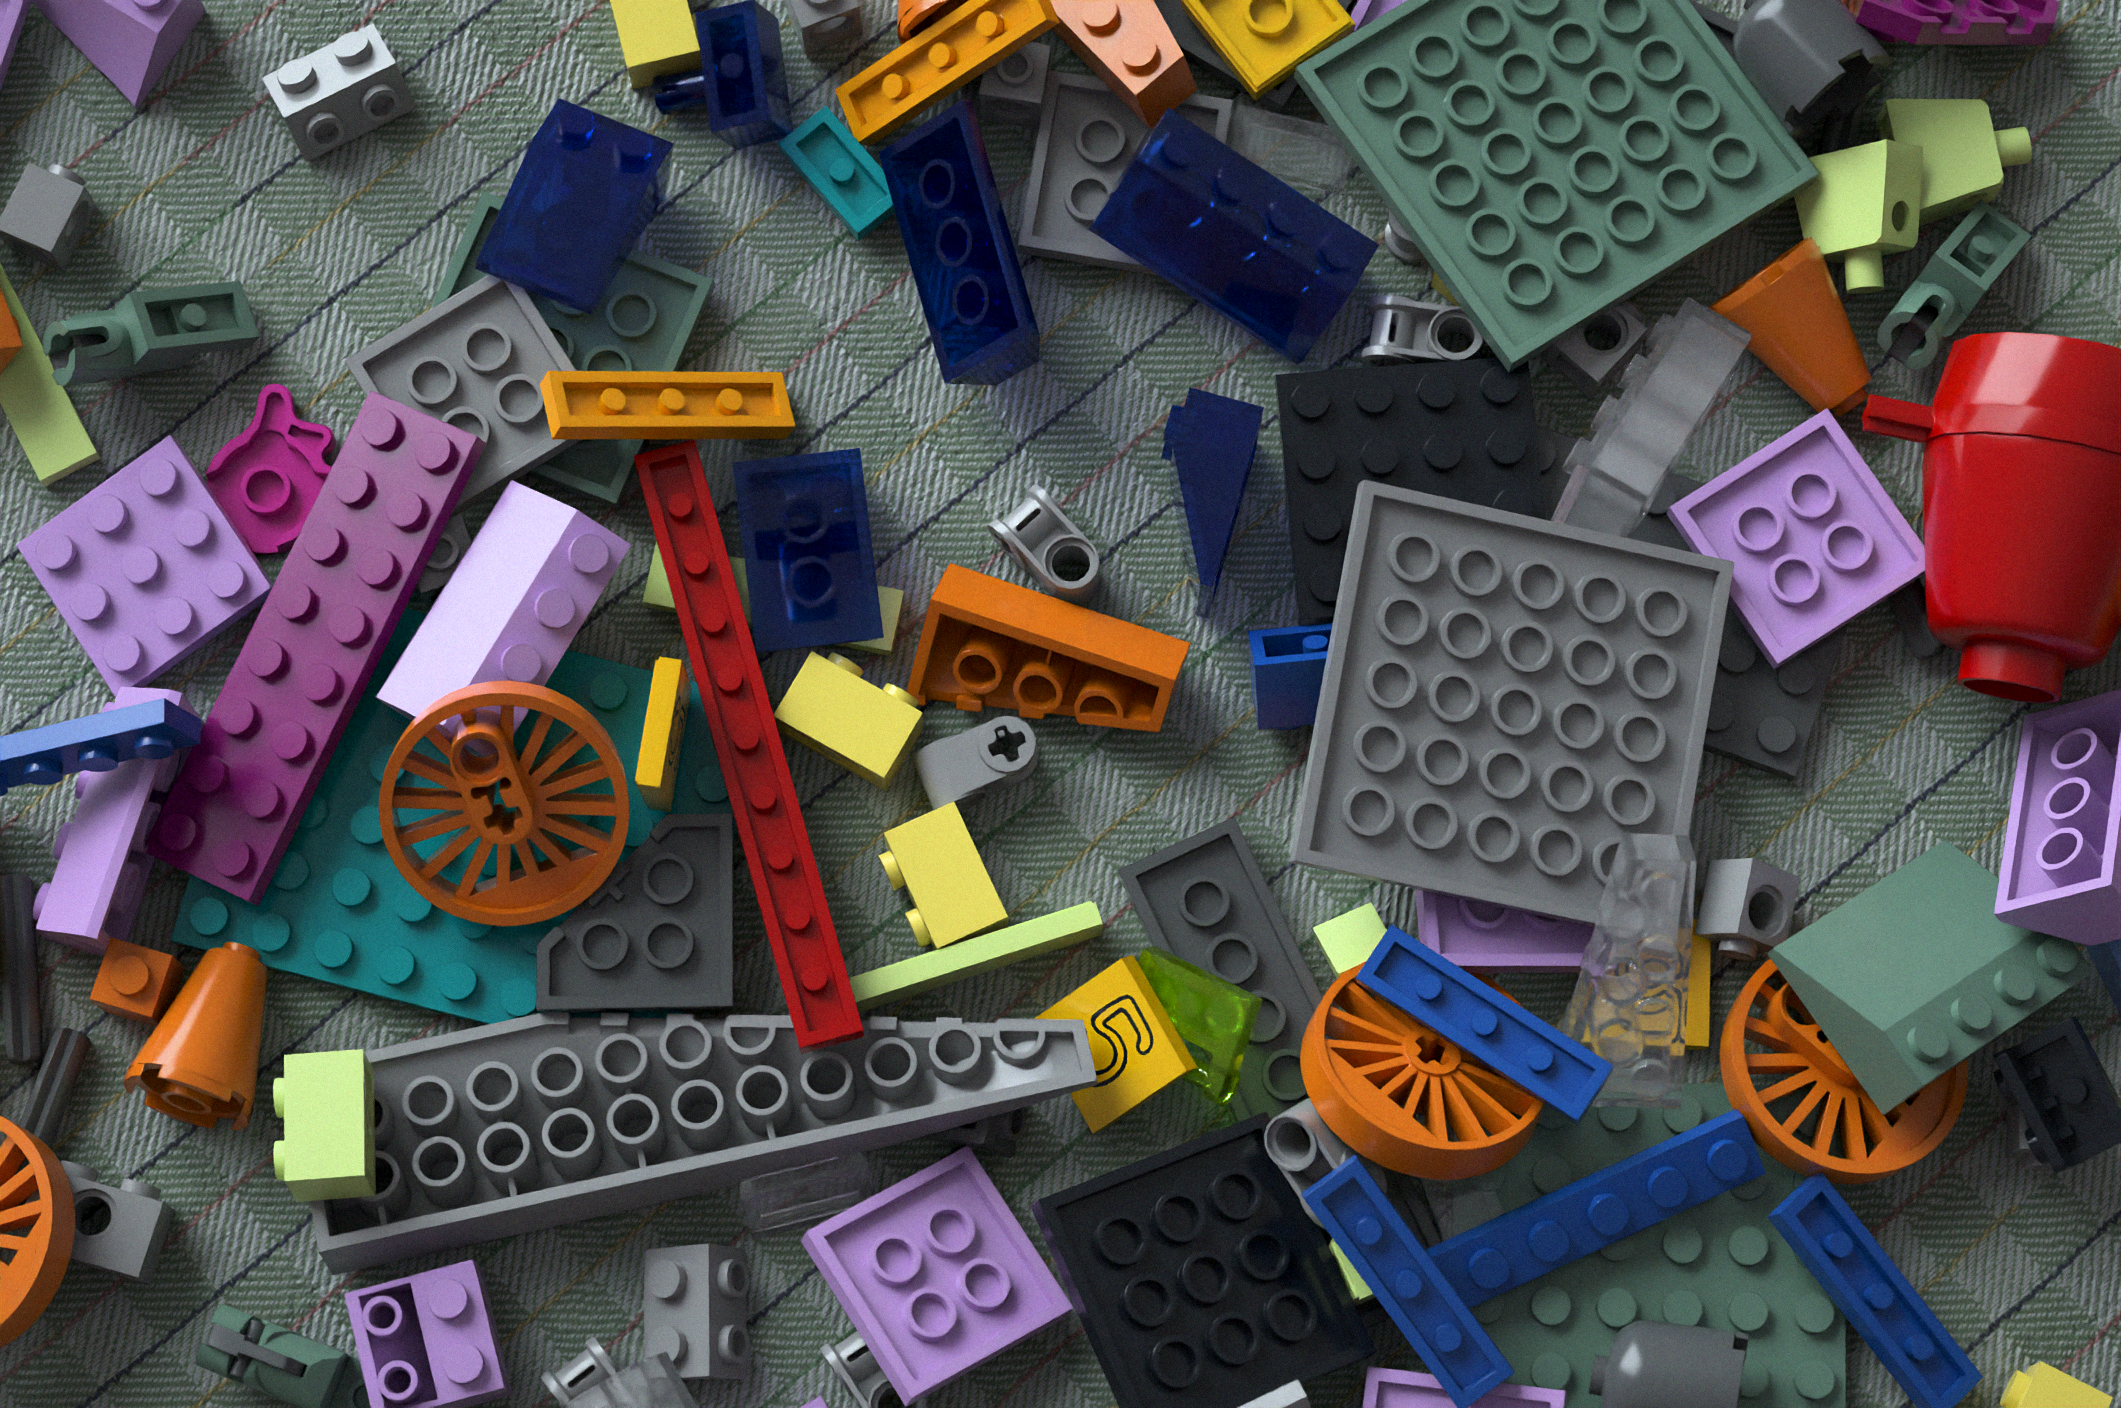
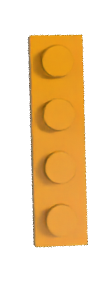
[835,0,1060,146]
[540,371,795,440]

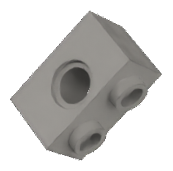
[15,1160,175,1285]

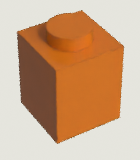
[89,937,186,1027]

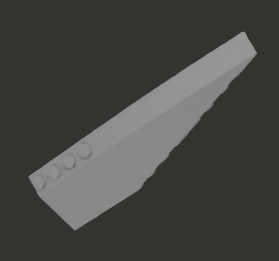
[310,1012,1098,1275]

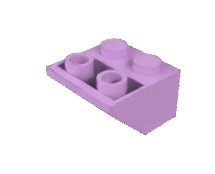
[344,1259,513,1408]

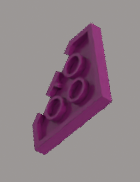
[1856,0,2059,45]

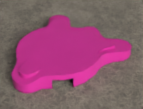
[205,384,336,555]

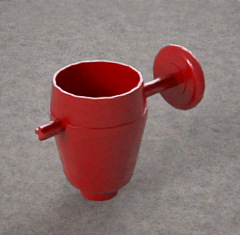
[1862,332,2121,703]

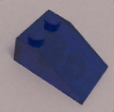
[475,98,674,315]
[1161,387,1264,619]
[731,448,884,654]

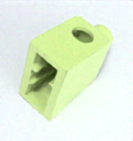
[1875,99,2032,226]
[1794,139,1923,294]

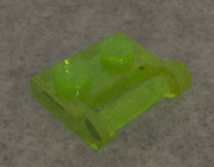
[1138,946,1263,1107]

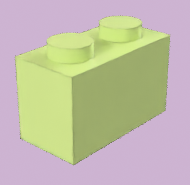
[273,1049,376,1202]

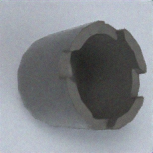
[1732,0,1893,140]
[1589,1320,1749,1408]

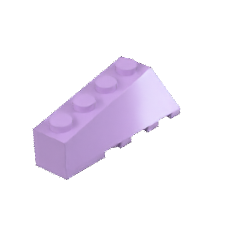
[32,0,206,109]

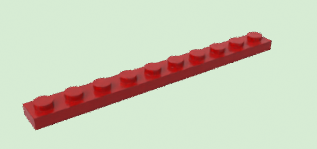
[633,439,864,1054]

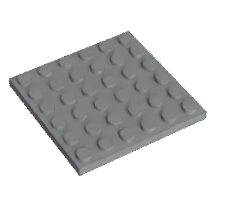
[1289,480,1735,941]

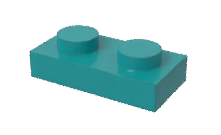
[778,105,906,242]

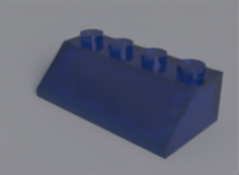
[878,100,1040,386]
[1088,107,1379,365]

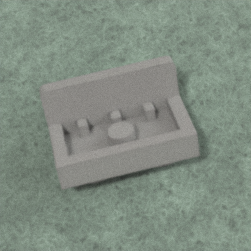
[262,23,415,161]
[644,1243,750,1383]

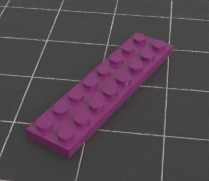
[145,390,486,906]

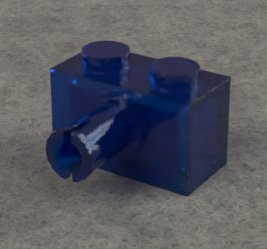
[652,0,793,149]

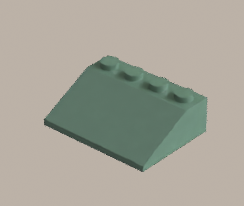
[1767,840,2094,1115]

